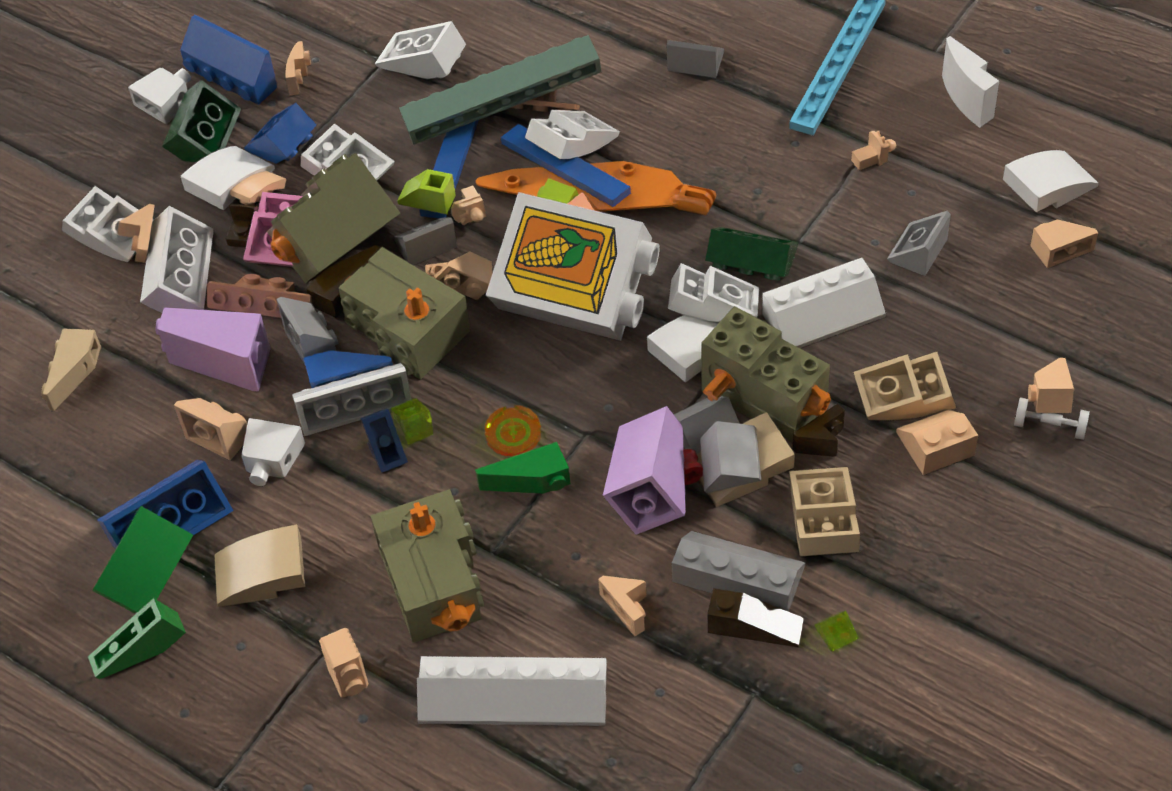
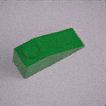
[475,442,571,494]
[88,598,186,680]

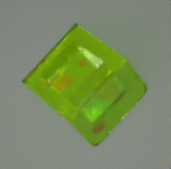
[814,611,859,652]

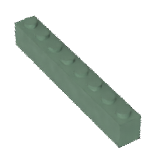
[399,35,602,145]

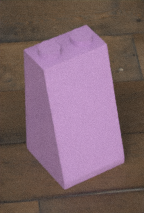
[156,307,270,391]
[603,406,686,535]

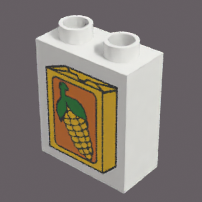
[486,192,660,341]

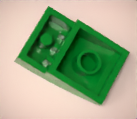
[92,506,193,614]

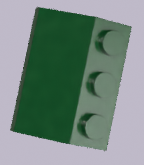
[162,80,241,162]
[705,227,798,280]

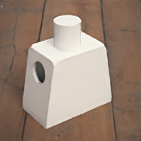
[128,68,191,125]
[242,418,305,486]

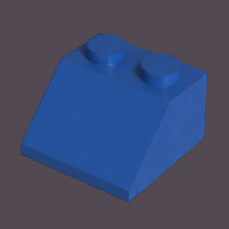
[244,103,316,164]

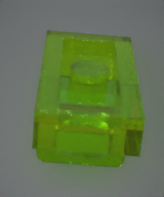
[390,398,433,444]

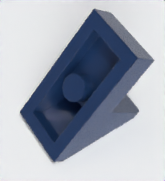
[360,408,408,473]

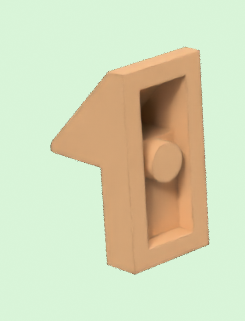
[117,204,154,263]
[598,576,647,636]

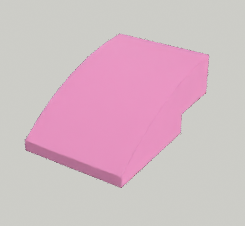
[243,192,303,267]

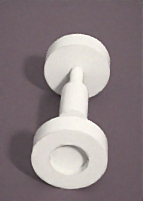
[1014,398,1090,440]

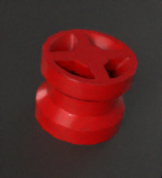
[683,449,703,485]

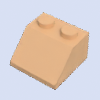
[174,398,247,461]
[896,410,978,475]

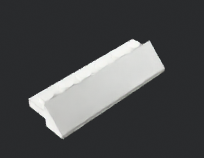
[417,656,607,726]

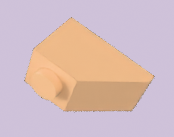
[1031,219,1098,268]
[1028,358,1074,413]

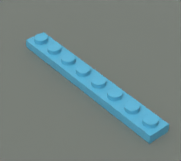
[789,0,886,135]

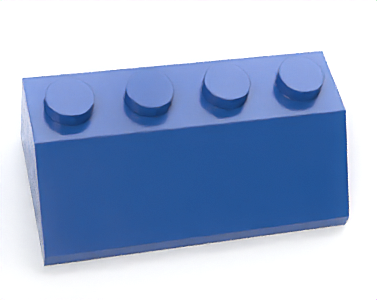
[180,15,278,105]
[97,460,234,549]

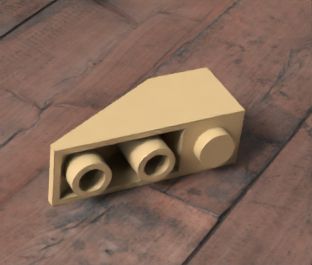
[42,329,101,411]

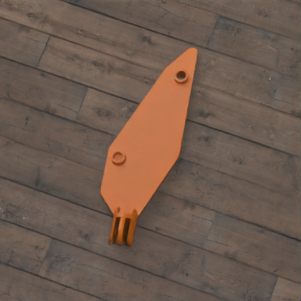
[476,161,716,216]

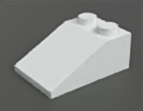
[375,21,466,79]

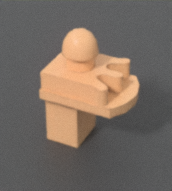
[851,131,896,170]
[451,186,486,225]

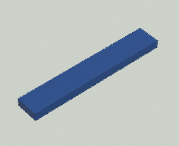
[419,120,479,218]
[501,124,631,207]

